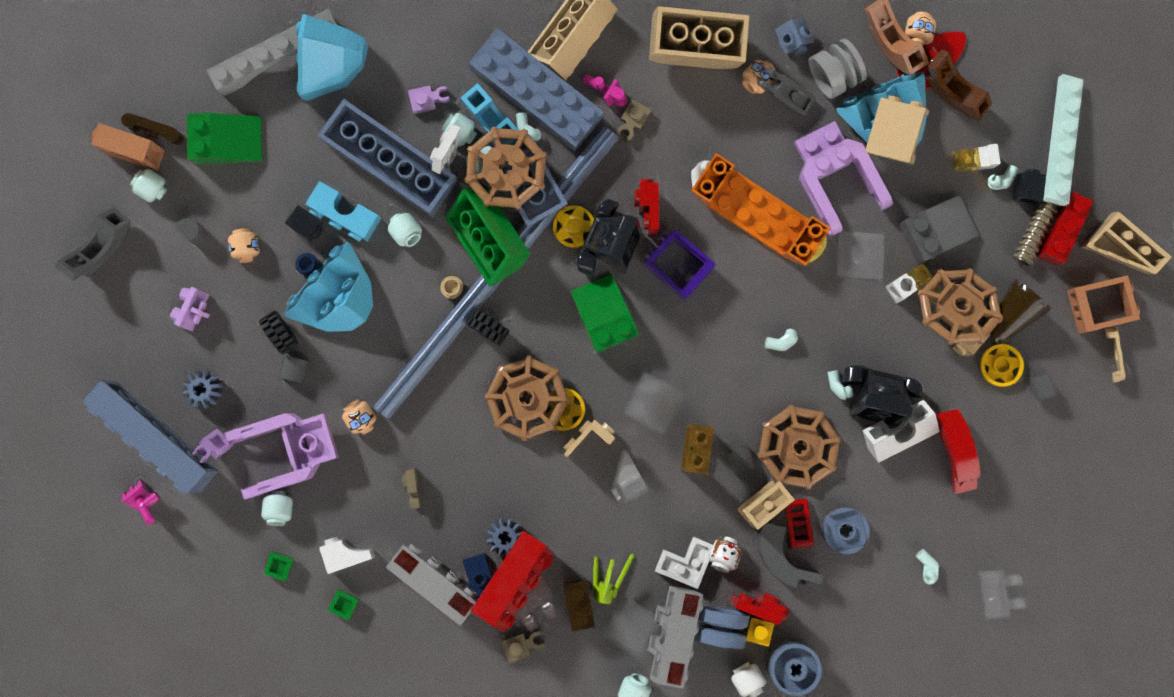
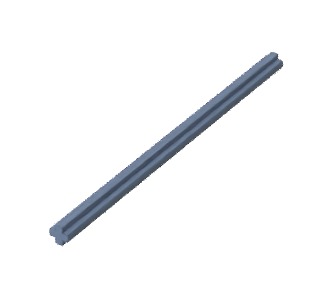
[374,126,618,419]

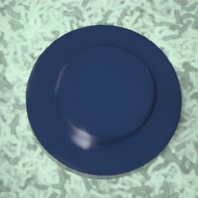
[295,253,319,276]

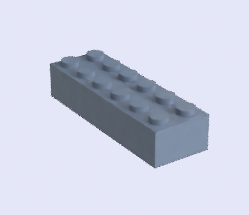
[469,28,604,153]
[317,99,458,218]
[83,380,219,494]

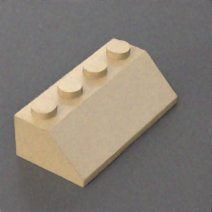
[528,0,618,81]

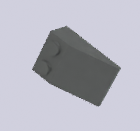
[898,195,979,265]

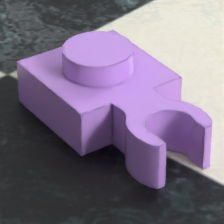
[408,85,450,114]
[192,429,233,463]

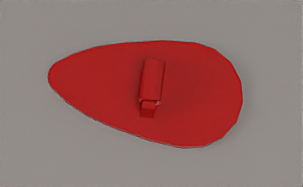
[897,31,967,90]

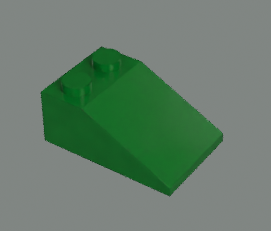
[187,113,263,165]
[570,274,639,354]

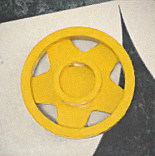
[553,205,594,248]
[980,344,1024,387]
[545,388,585,431]

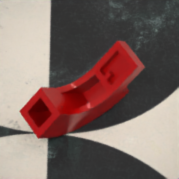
[936,409,981,494]

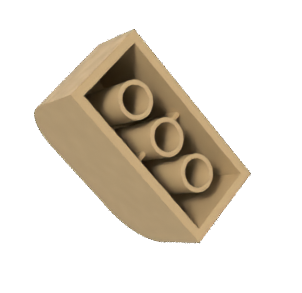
[649,6,749,69]

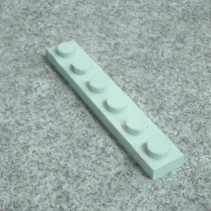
[1043,74,1083,206]

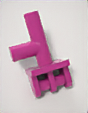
[583,74,628,107]
[121,479,161,525]

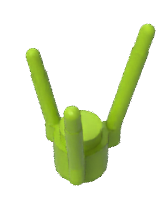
[591,554,634,604]

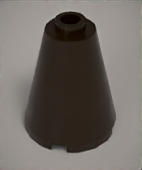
[989,279,1052,343]

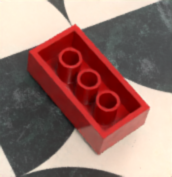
[471,531,555,632]

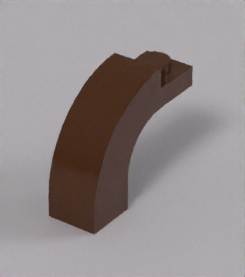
[925,49,992,121]

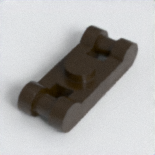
[121,113,184,145]

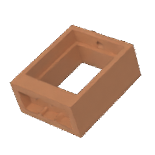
[91,123,165,172]
[1067,275,1140,334]

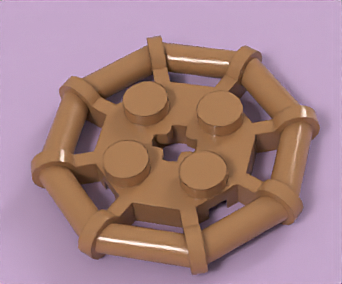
[464,126,548,210]
[918,268,1003,345]
[484,355,570,441]
[757,405,842,490]

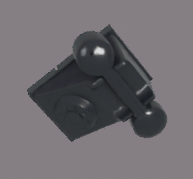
[577,199,642,277]
[841,365,923,426]

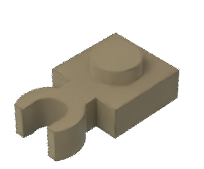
[617,99,652,142]
[402,469,421,509]
[501,630,545,663]

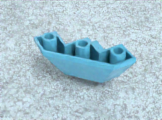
[296,14,369,101]
[837,72,927,146]
[284,242,373,332]

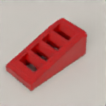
[785,499,814,549]

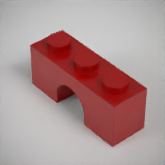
[1036,192,1094,266]

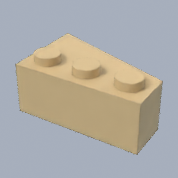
[1080,212,1172,275]

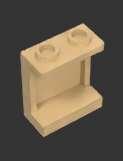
[865,95,929,165]
[737,481,795,530]

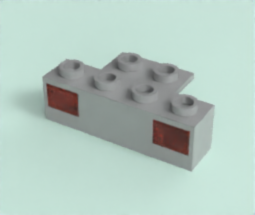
[386,543,478,626]
[648,586,704,688]

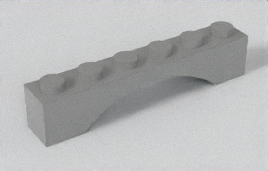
[207,9,337,97]

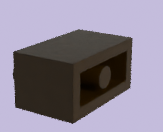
[564,578,595,632]

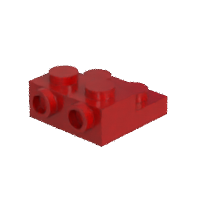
[634,179,659,236]
[730,592,789,625]

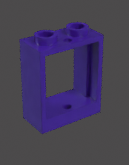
[644,229,716,301]

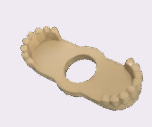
[1104,328,1126,383]

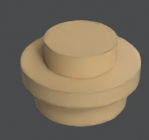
[440,276,463,299]

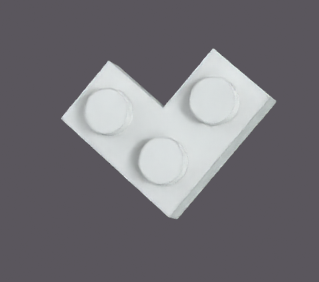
[430,124,461,174]
[655,537,714,589]

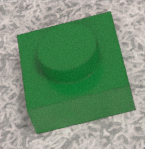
[263,551,295,581]
[327,589,360,621]

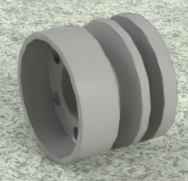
[808,38,867,100]

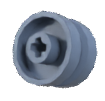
[694,606,750,649]
[766,639,822,696]

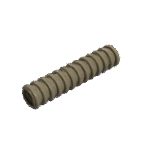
[1013,198,1061,266]

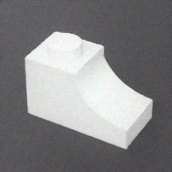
[319,536,375,574]

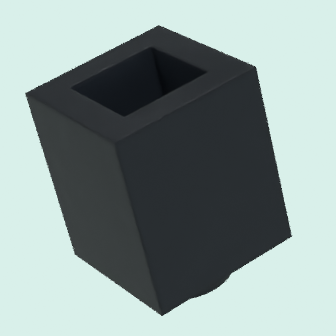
[1013,169,1046,206]
[285,205,324,242]

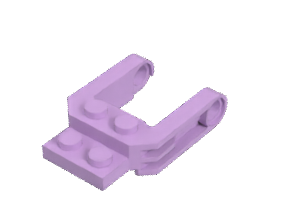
[794,121,893,236]
[224,413,339,500]

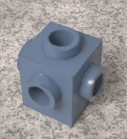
[775,18,814,56]

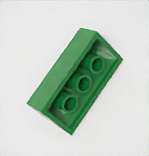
[445,185,531,287]

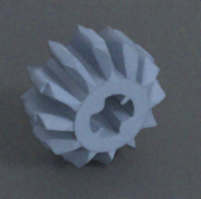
[182,371,223,409]
[486,518,522,557]

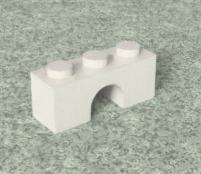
[863,400,940,463]

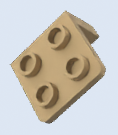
[564,419,615,457]

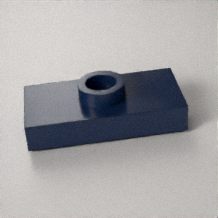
[462,553,492,599]

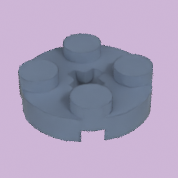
[822,507,870,554]

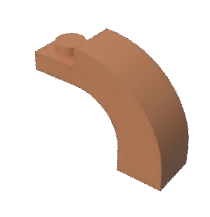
[865,0,929,75]

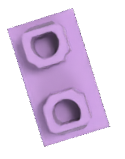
[170,287,210,331]

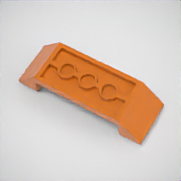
[691,153,831,266]

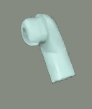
[516,113,541,141]
[988,165,1019,190]
[765,329,798,351]
[827,370,853,400]
[916,549,939,584]

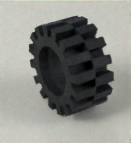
[466,309,510,346]
[259,310,298,354]

